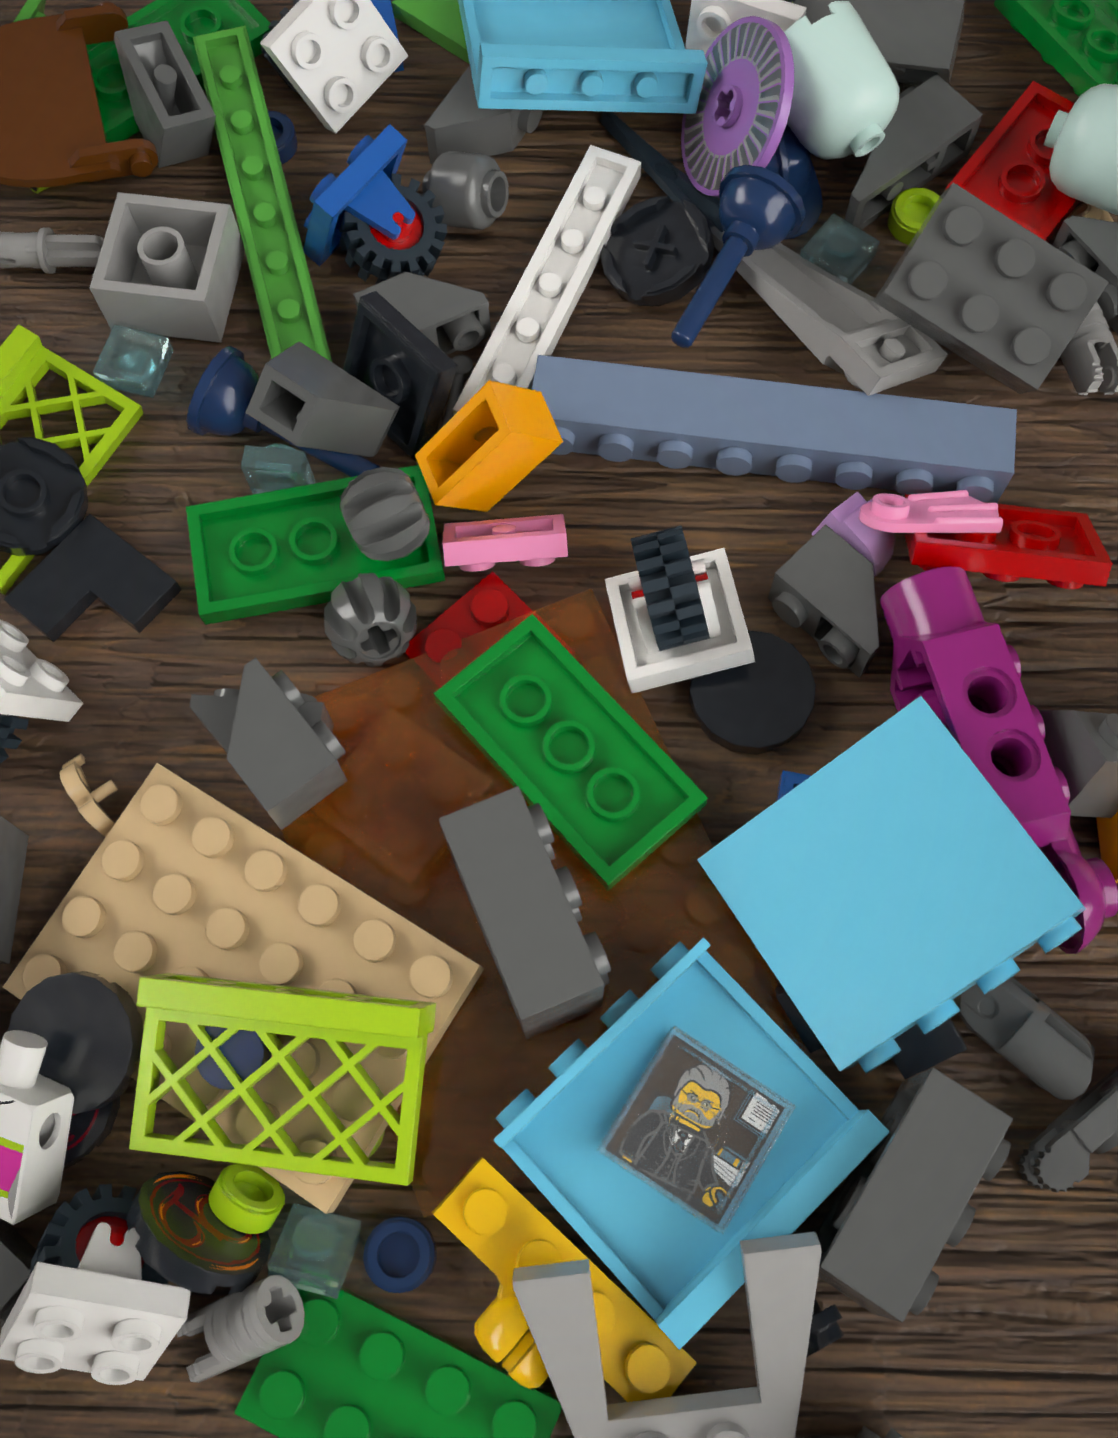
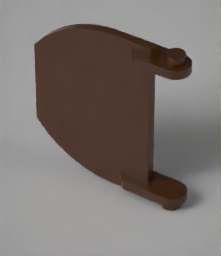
[0,2,158,188]

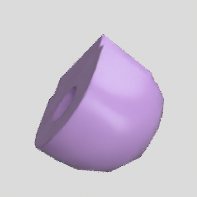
[812,492,896,578]

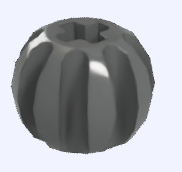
[340,467,430,561]
[324,573,417,667]

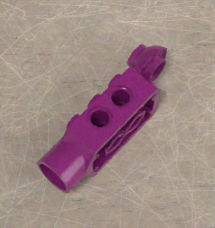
[880,567,1118,954]

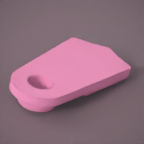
[859,490,1003,533]

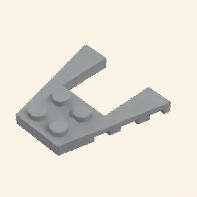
[512,1232,821,1438]

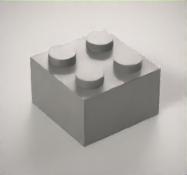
[89,192,245,343]

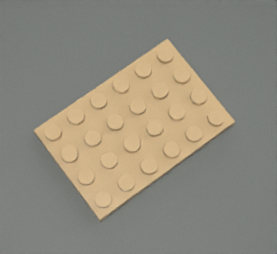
[3,763,484,1214]

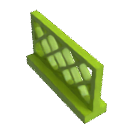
[0,324,144,595]
[129,973,436,1186]

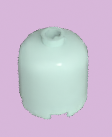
[784,1,900,160]
[1044,84,1118,216]

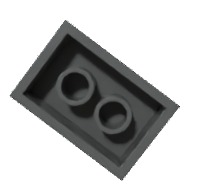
[873,183,1109,394]
[438,786,611,1039]
[816,1068,1013,1323]

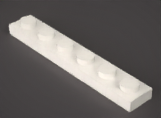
[453,145,641,415]

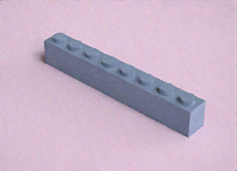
[532,355,1017,502]

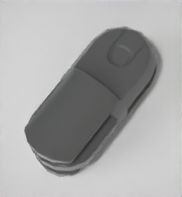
[955,976,1095,1100]

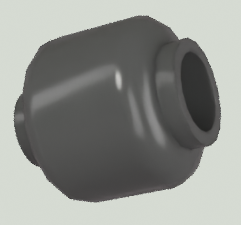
[422,151,509,230]

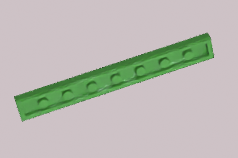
[193,25,333,363]

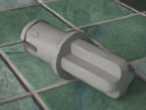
[0,227,104,274]

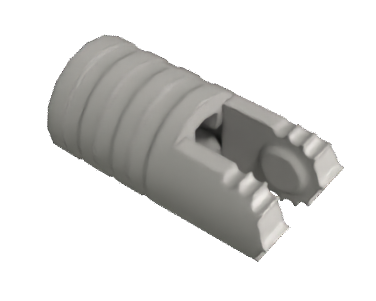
[1060,301,1118,395]
[176,1275,305,1383]

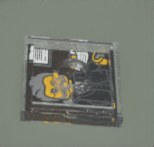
[596,1026,796,1234]

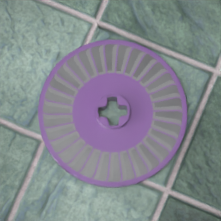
[681,16,794,198]

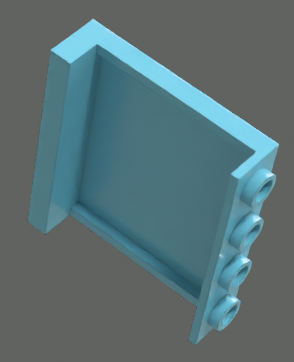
[458,0,708,114]
[697,696,1086,1074]
[494,937,890,1350]

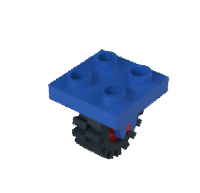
[303,124,447,285]

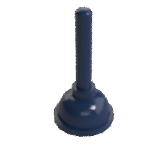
[671,165,806,348]
[186,345,380,477]

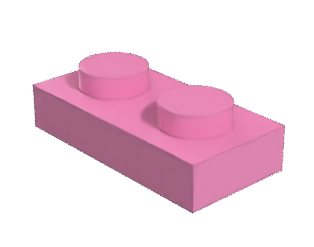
[442,514,568,572]

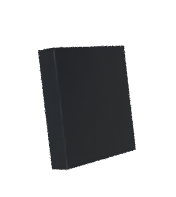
[343,291,458,461]

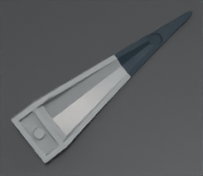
[599,112,948,396]

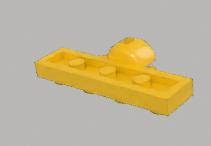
[431,1157,697,1402]

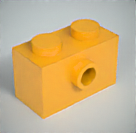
[415,380,563,512]

